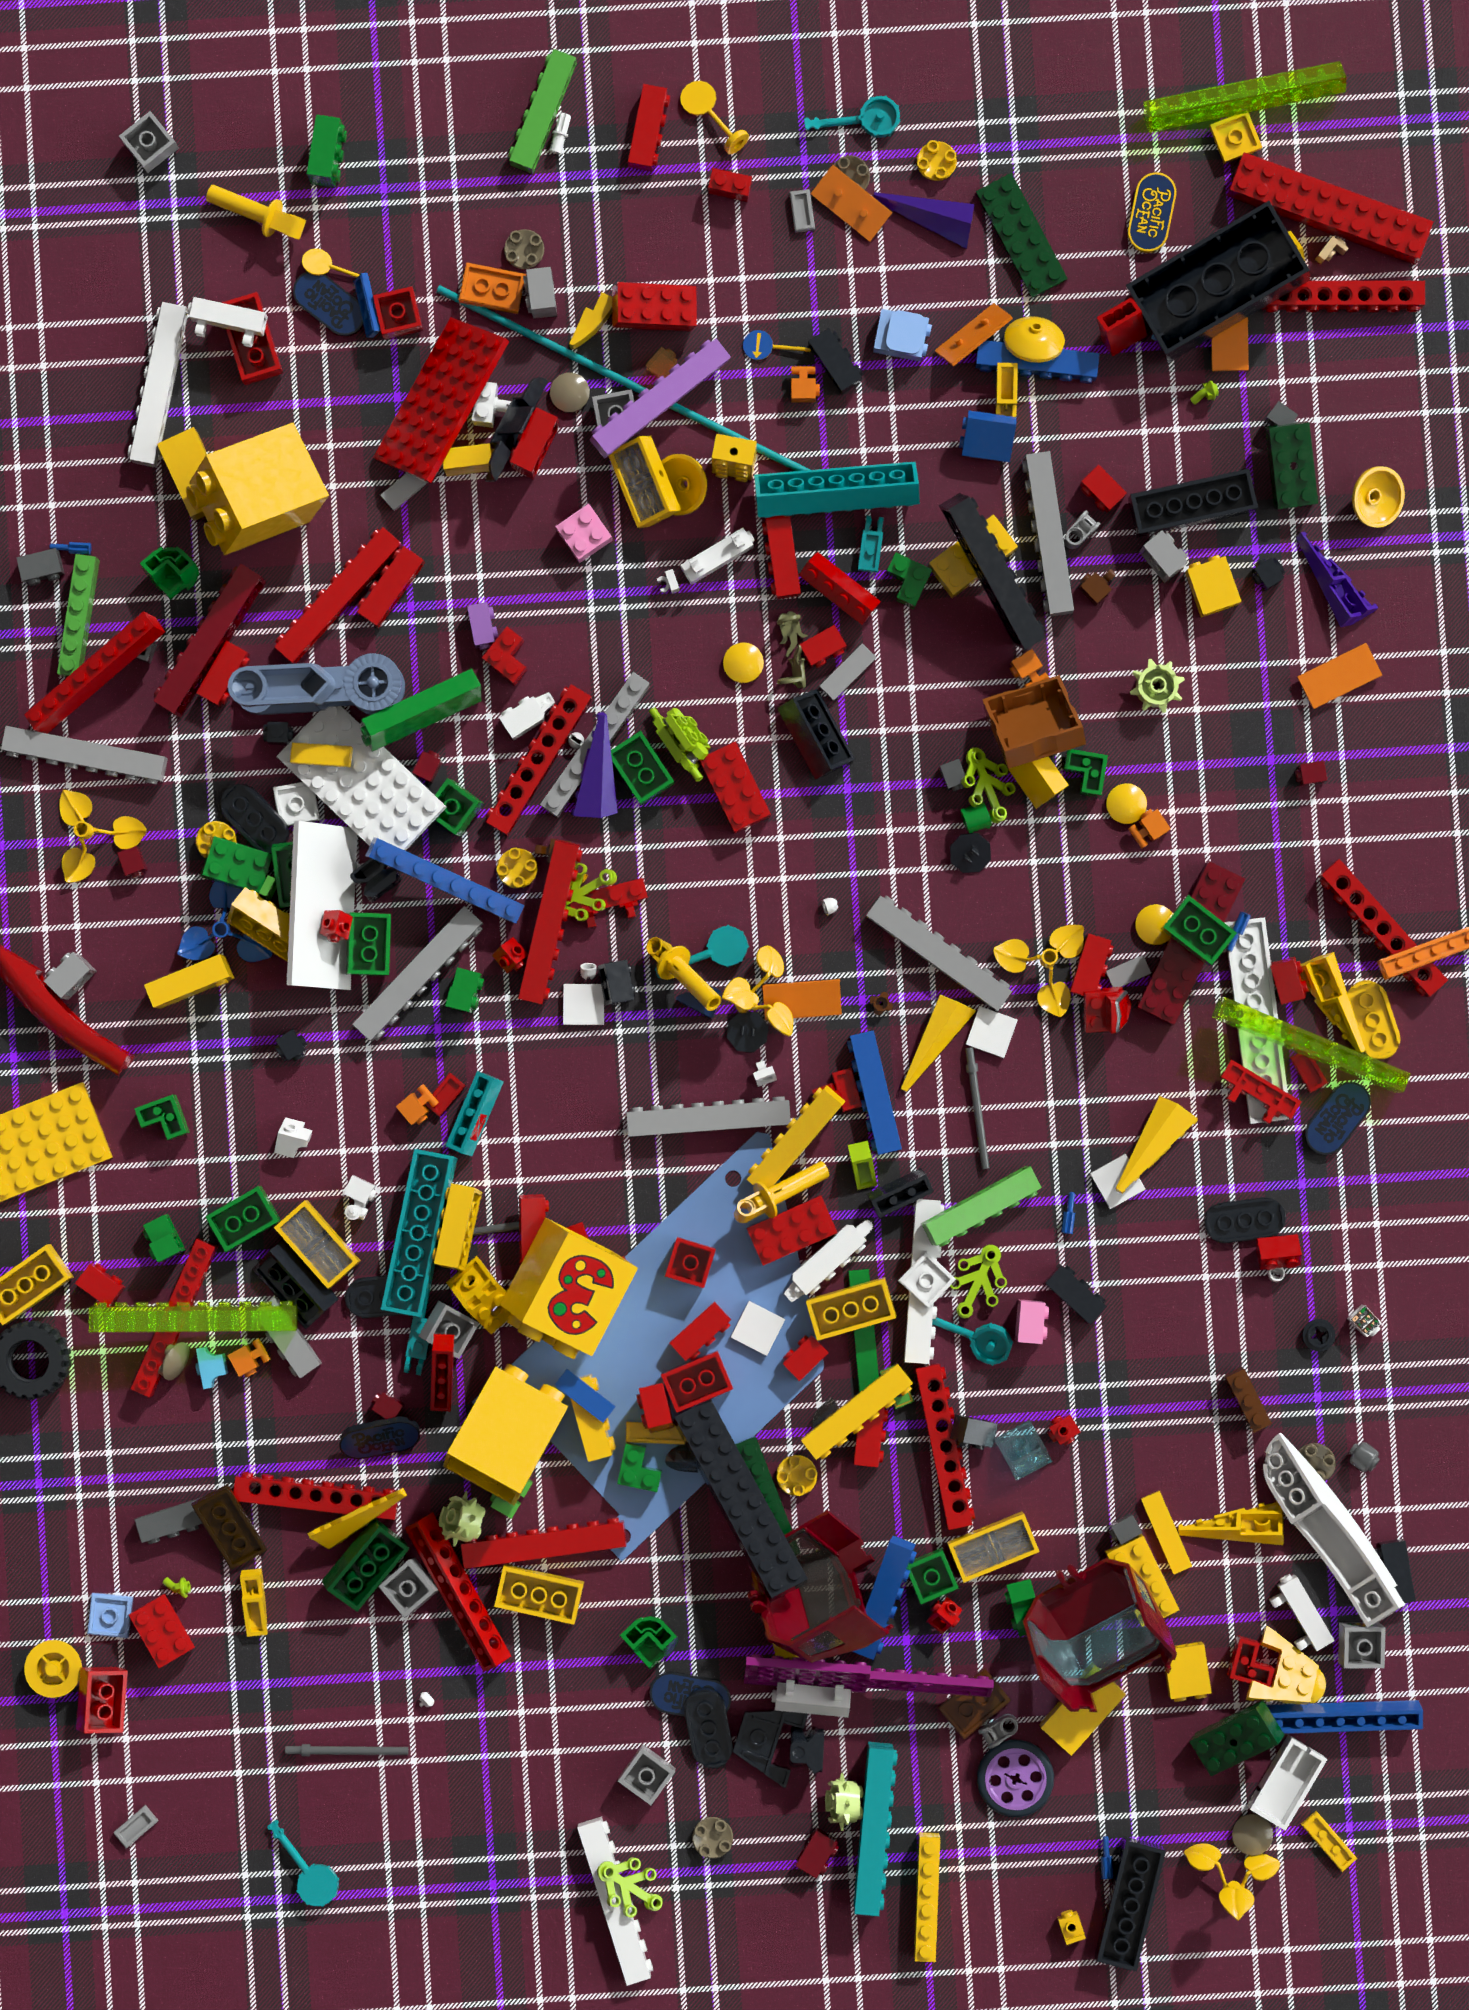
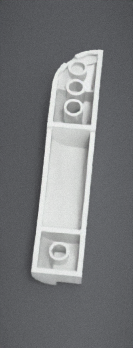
[1263,1433,1405,1628]

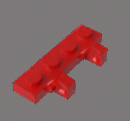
[567,878,648,928]
[1220,1059,1302,1124]

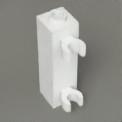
[187,297,268,348]
[681,528,755,585]
[1269,1574,1334,1651]
[772,1680,851,1717]

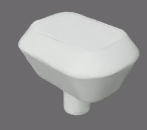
[419,1692,434,1707]

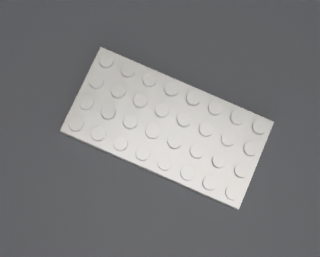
[277,706,447,851]

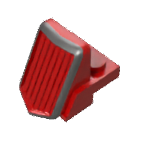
[1084,987,1131,1034]

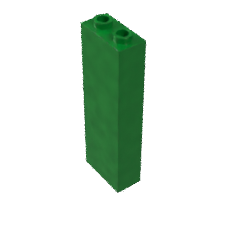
[360,669,481,752]

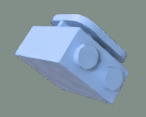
[873,309,932,361]

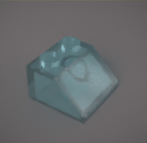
[995,1420,1052,1481]

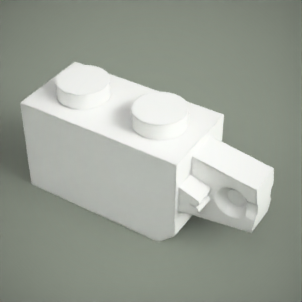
[500,692,555,740]

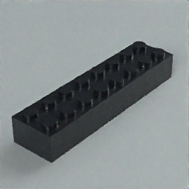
[938,493,1046,650]

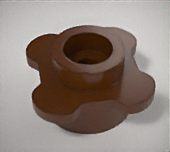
[870,992,893,1015]

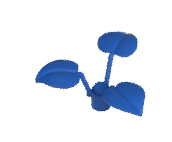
[177,882,272,962]

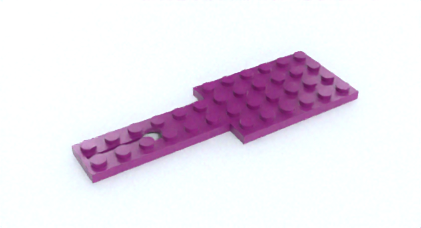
[744,1654,994,1697]

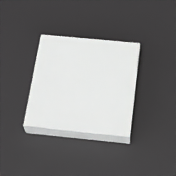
[273,782,320,826]
[563,984,604,1025]
[966,1006,1018,1058]
[1090,1154,1145,1209]
[898,1251,956,1309]
[731,1301,785,1356]

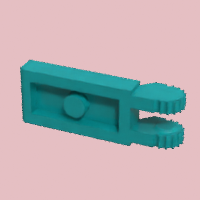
[858,515,884,574]
[404,1316,429,1376]

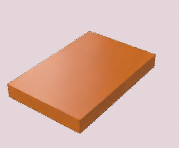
[459,262,526,314]

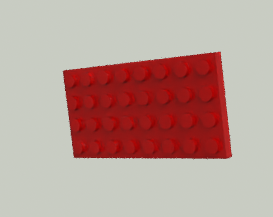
[373,317,509,483]

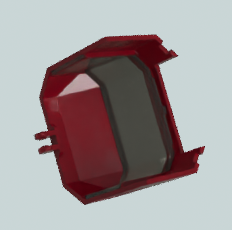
[748,1510,894,1663]

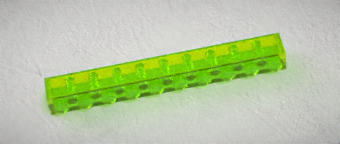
[1143,61,1346,133]
[1212,997,1411,1093]
[89,1301,297,1332]

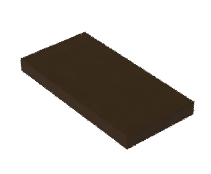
[191,1484,267,1570]

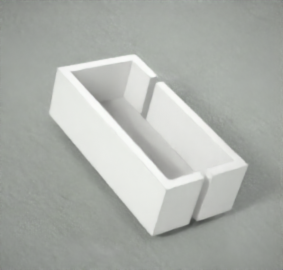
[1247,1735,1327,1831]

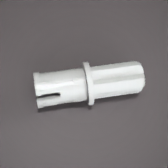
[549,113,571,155]

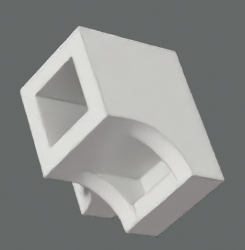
[274,1117,312,1158]

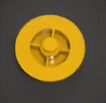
[24,1640,82,1698]

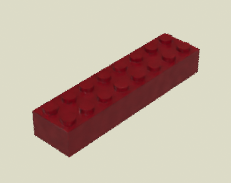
[153,563,266,718]
[1135,861,1245,1026]

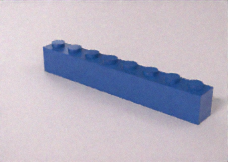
[365,837,524,924]
[1267,1700,1423,1733]

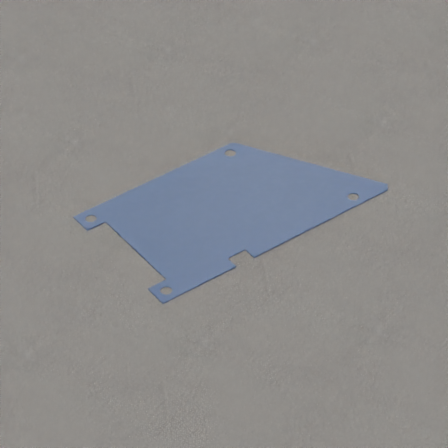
[472,1132,824,1561]

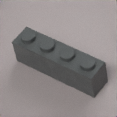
[134,1497,202,1545]

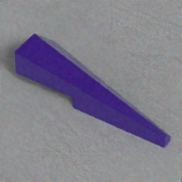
[873,192,974,249]
[1296,532,1378,627]
[571,712,618,818]

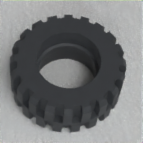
[0,1321,72,1400]

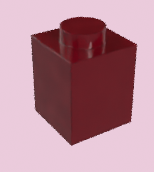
[412,750,443,783]
[1295,760,1328,786]
[117,846,147,879]
[371,1391,405,1419]

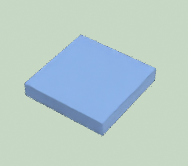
[87,1592,133,1638]

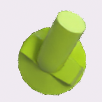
[1191,380,1219,405]
[163,1577,191,1598]

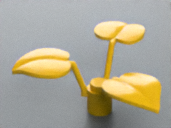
[60,790,147,883]
[993,925,1084,1017]
[722,945,793,1037]
[1184,1844,1280,1921]

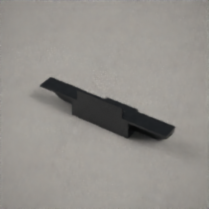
[485,377,548,482]

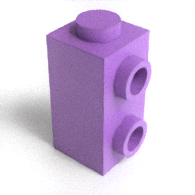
[467,602,498,650]

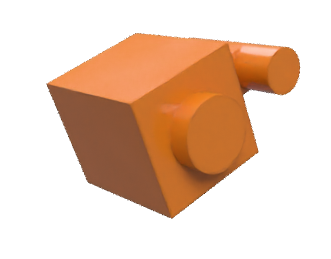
[791,366,820,403]
[1009,649,1049,687]
[1128,809,1171,849]
[396,1084,439,1125]
[227,1338,271,1378]

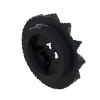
[1302,1319,1335,1351]

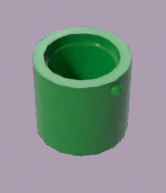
[960,802,992,834]

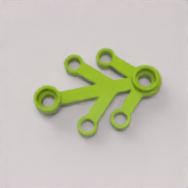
[961,748,1015,823]
[566,863,617,921]
[950,1245,1007,1318]
[597,1857,662,1918]

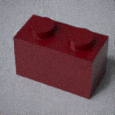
[795,1827,839,1879]

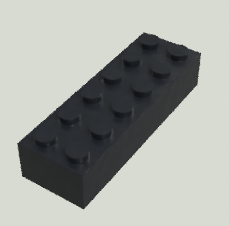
[1128,469,1258,538]
[1095,1836,1166,1972]

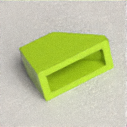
[848,1141,877,1190]

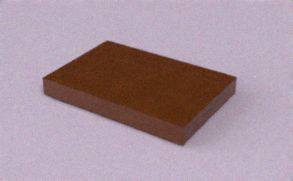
[938,1668,1011,1739]

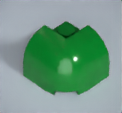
[140,547,199,600]
[620,1616,679,1669]

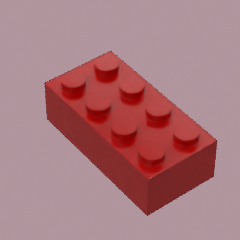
[612,282,697,331]
[222,292,283,385]
[699,741,771,834]
[746,1195,838,1266]

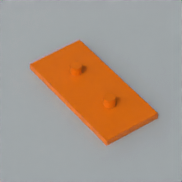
[811,165,893,242]
[935,303,1013,366]
[1211,317,1249,371]
[1297,643,1382,709]
[763,979,842,1020]

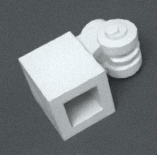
[343,1175,377,1220]

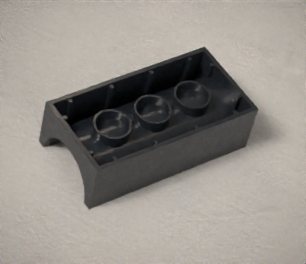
[1126,201,1310,363]

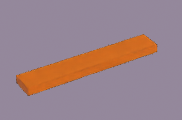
[1377,927,1469,980]

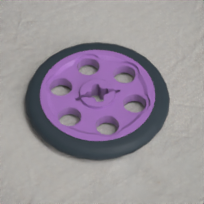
[977,1740,1054,1818]

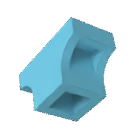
[196,1346,228,1389]

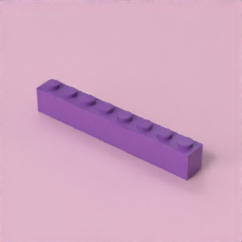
[589,338,731,459]

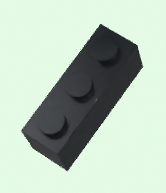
[808,328,863,395]
[866,1168,934,1218]
[1044,1265,1107,1325]
[1376,1538,1416,1603]

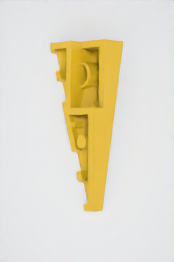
[1300,952,1365,1054]
[901,995,976,1092]
[1116,1096,1198,1194]
[307,1488,407,1549]
[1178,1500,1284,1545]

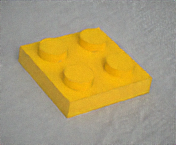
[1209,110,1262,164]

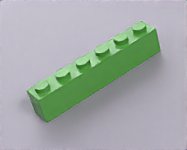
[508,49,577,174]
[57,554,100,678]
[921,1166,1042,1247]

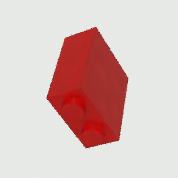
[1097,297,1147,356]

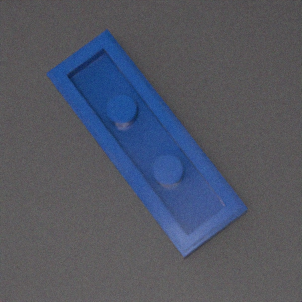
[354,273,381,338]
[555,1369,616,1423]

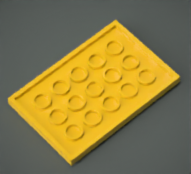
[0,1082,113,1202]

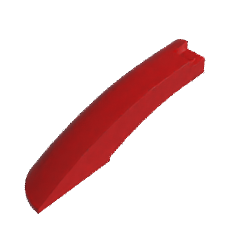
[0,945,135,1076]

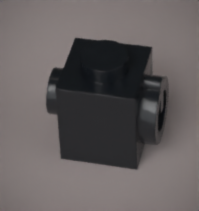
[1252,558,1285,592]
[263,722,294,745]
[274,1029,308,1062]

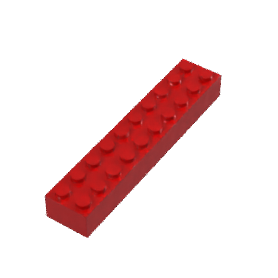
[1227,152,1434,265]

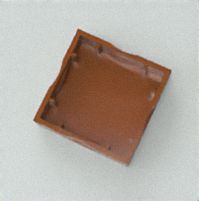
[982,675,1086,769]

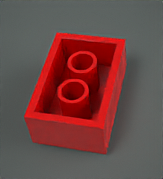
[509,407,560,479]
[661,1350,733,1413]
[128,1593,195,1668]
[76,1667,128,1734]

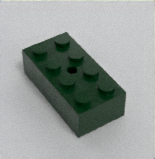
[1265,421,1318,509]
[322,1519,410,1612]
[1189,1700,1285,1776]

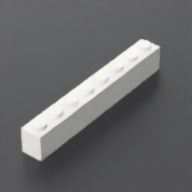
[128,302,188,468]
[904,1199,944,1364]
[577,1816,653,1986]

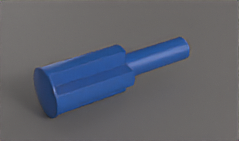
[49,542,92,555]
[1227,911,1251,952]
[1061,1192,1075,1234]
[1101,1836,1114,1880]

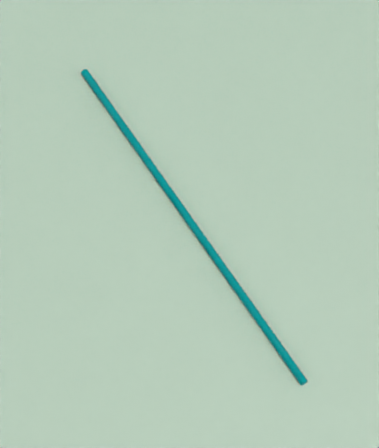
[436,285,810,471]

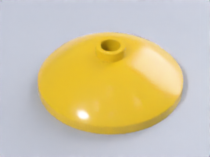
[1004,316,1065,363]
[661,454,707,515]
[1352,466,1405,528]

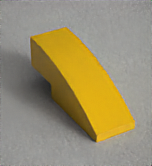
[569,292,612,350]
[995,363,1018,417]
[240,1568,268,1637]

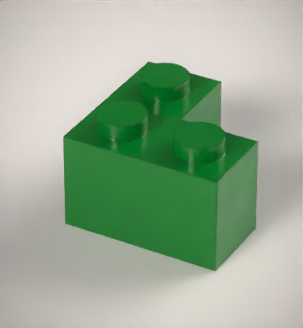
[886,552,932,609]
[1063,749,1108,797]
[445,967,484,1013]
[134,1094,190,1140]
[143,1214,186,1262]
[617,1442,662,1492]

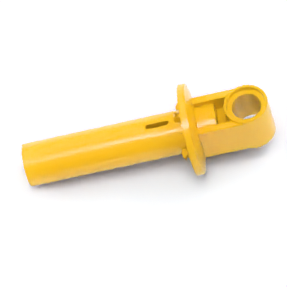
[206,185,306,240]
[646,937,721,1011]
[734,1161,829,1223]

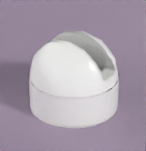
[568,732,584,749]
[822,898,838,915]
[580,963,596,980]
[1268,1267,1285,1282]

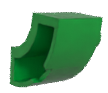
[1004,1579,1035,1637]

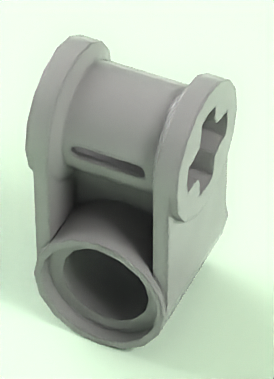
[1064,510,1101,549]
[978,1714,1018,1749]

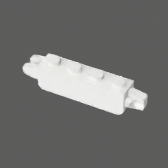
[784,1220,873,1302]

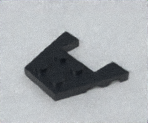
[733,1710,808,1788]

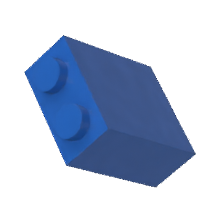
[959,410,1017,462]

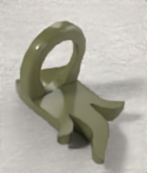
[777,611,808,657]
[777,645,806,688]

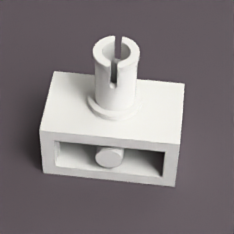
[472,382,511,428]

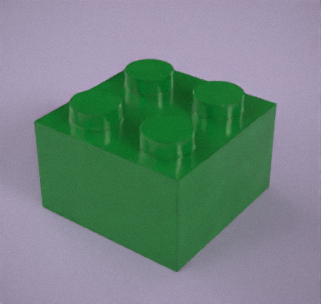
[435,778,484,836]
[907,1548,959,1604]

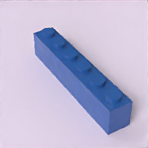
[975,340,1100,384]
[847,1030,902,1155]
[852,1536,917,1660]

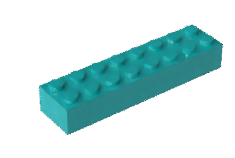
[754,462,920,518]
[381,1149,457,1318]
[853,1742,897,1916]

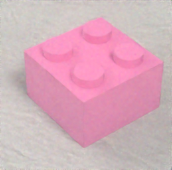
[555,504,613,563]
[1015,1299,1049,1344]

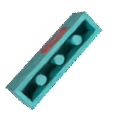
[445,1071,504,1156]

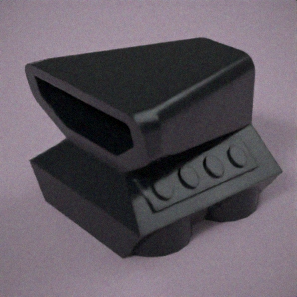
[350,858,403,903]
[789,1726,824,1774]

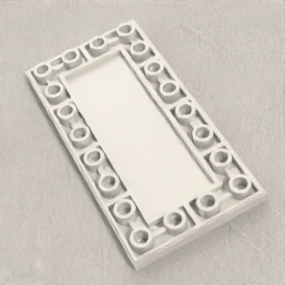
[287,821,357,990]

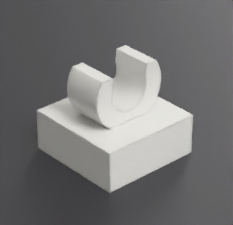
[657,569,679,593]
[753,1060,777,1087]

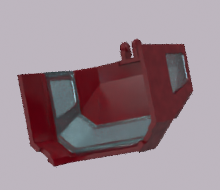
[1023,1558,1177,1712]

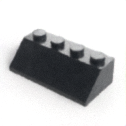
[777,689,855,780]
[252,1239,339,1329]

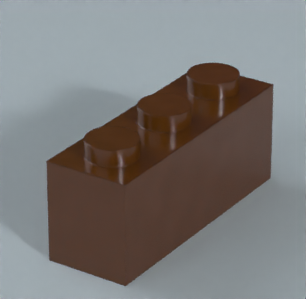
[1223,1367,1272,1433]

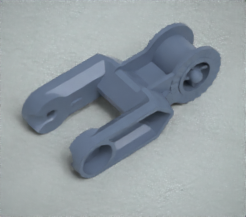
[228,653,405,715]

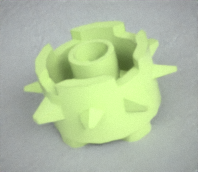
[1130,659,1184,713]
[439,1491,485,1547]
[825,1773,863,1831]

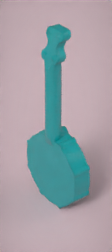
[804,96,900,138]
[655,925,749,978]
[932,1317,1013,1366]
[268,1820,339,1907]

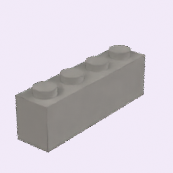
[253,1297,322,1378]

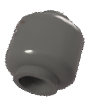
[1349,1442,1380,1472]

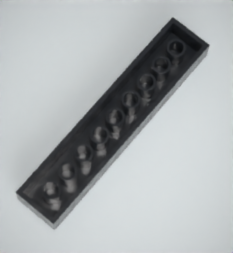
[674,1399,808,1602]

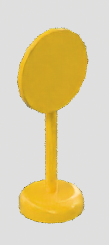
[680,81,749,154]

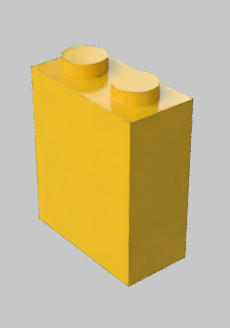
[443,443,494,477]
[1185,555,1242,618]
[1008,756,1068,809]
[1164,1642,1212,1702]

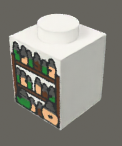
[1347,1304,1382,1337]

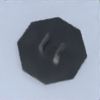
[950,833,991,873]
[727,1011,769,1053]

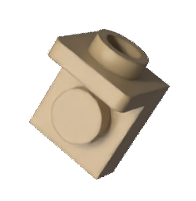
[1315,236,1348,264]

